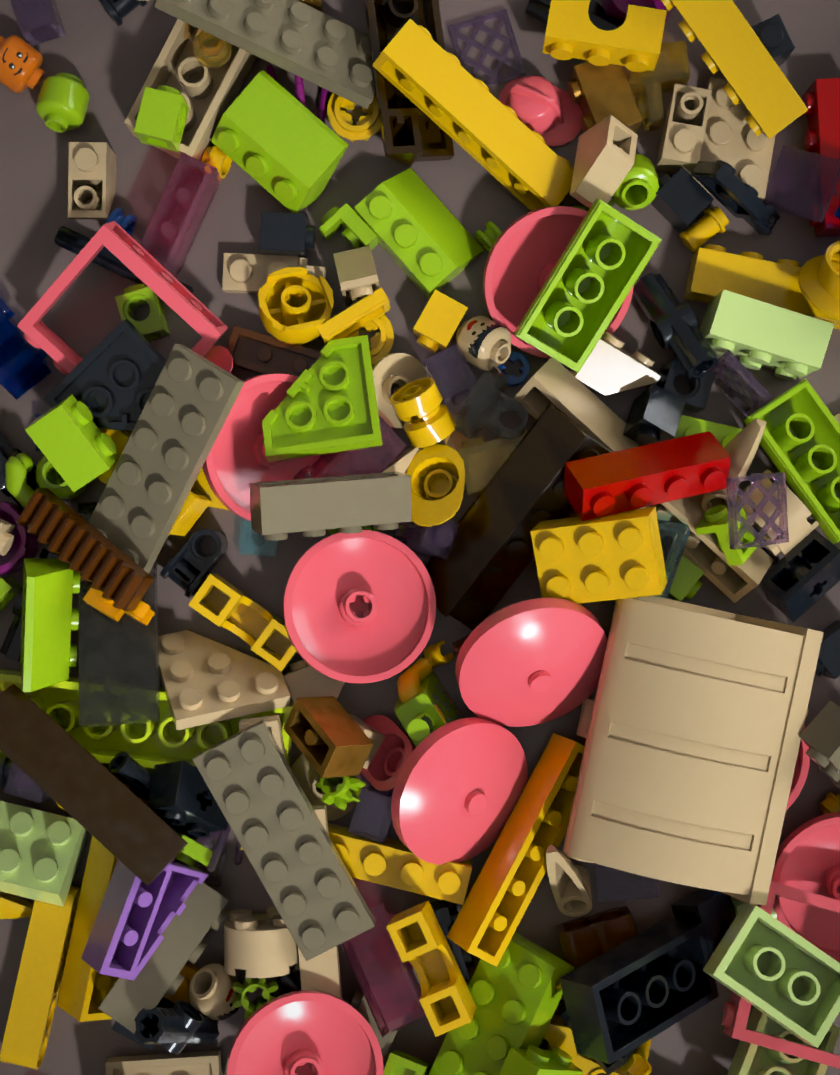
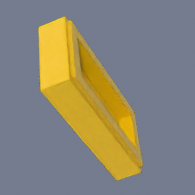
[317,287,391,344]

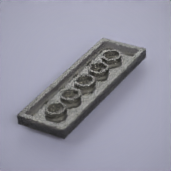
[78,502,160,727]

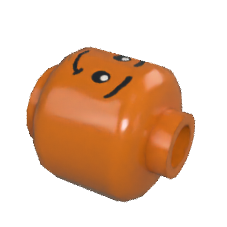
[0,35,45,93]

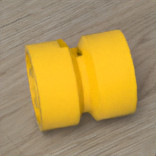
[389,377,456,448]

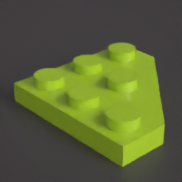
[262,335,383,462]

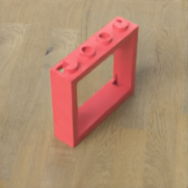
[17,221,229,431]
[721,881,840,1069]

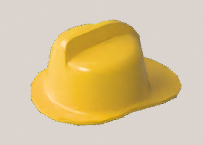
[406,444,465,527]

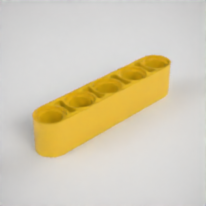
[0,886,81,1070]

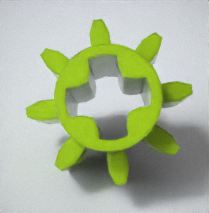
[315,775,366,810]
[232,974,278,1020]

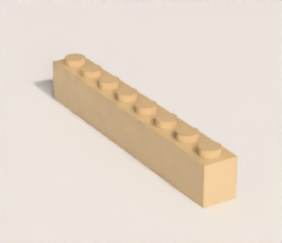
[513,357,774,603]

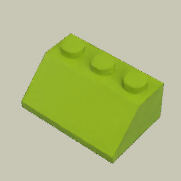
[211,70,349,214]
[354,168,484,300]
[20,558,80,692]

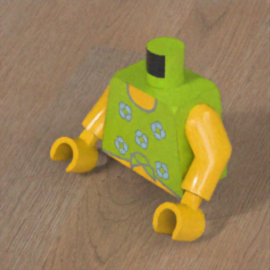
[394,641,462,747]

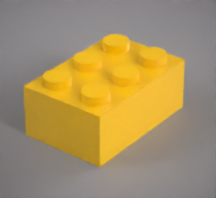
[530,506,668,604]

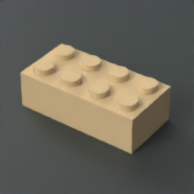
[124,19,257,169]

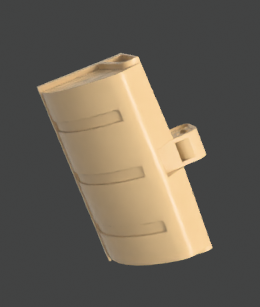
[563,596,824,905]

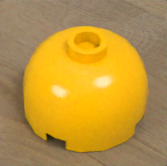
[258,267,334,344]

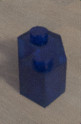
[0,296,52,400]

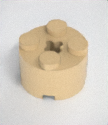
[736,469,819,556]
[224,907,300,978]

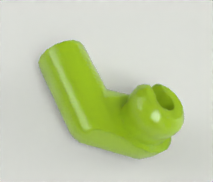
[5,453,35,508]

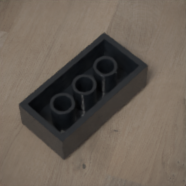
[559,917,719,1064]

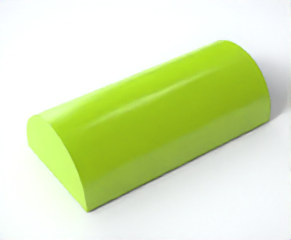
[513,198,662,373]
[743,378,840,544]

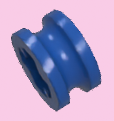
[106,207,137,236]
[495,351,530,387]

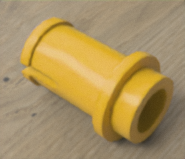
[679,206,729,252]

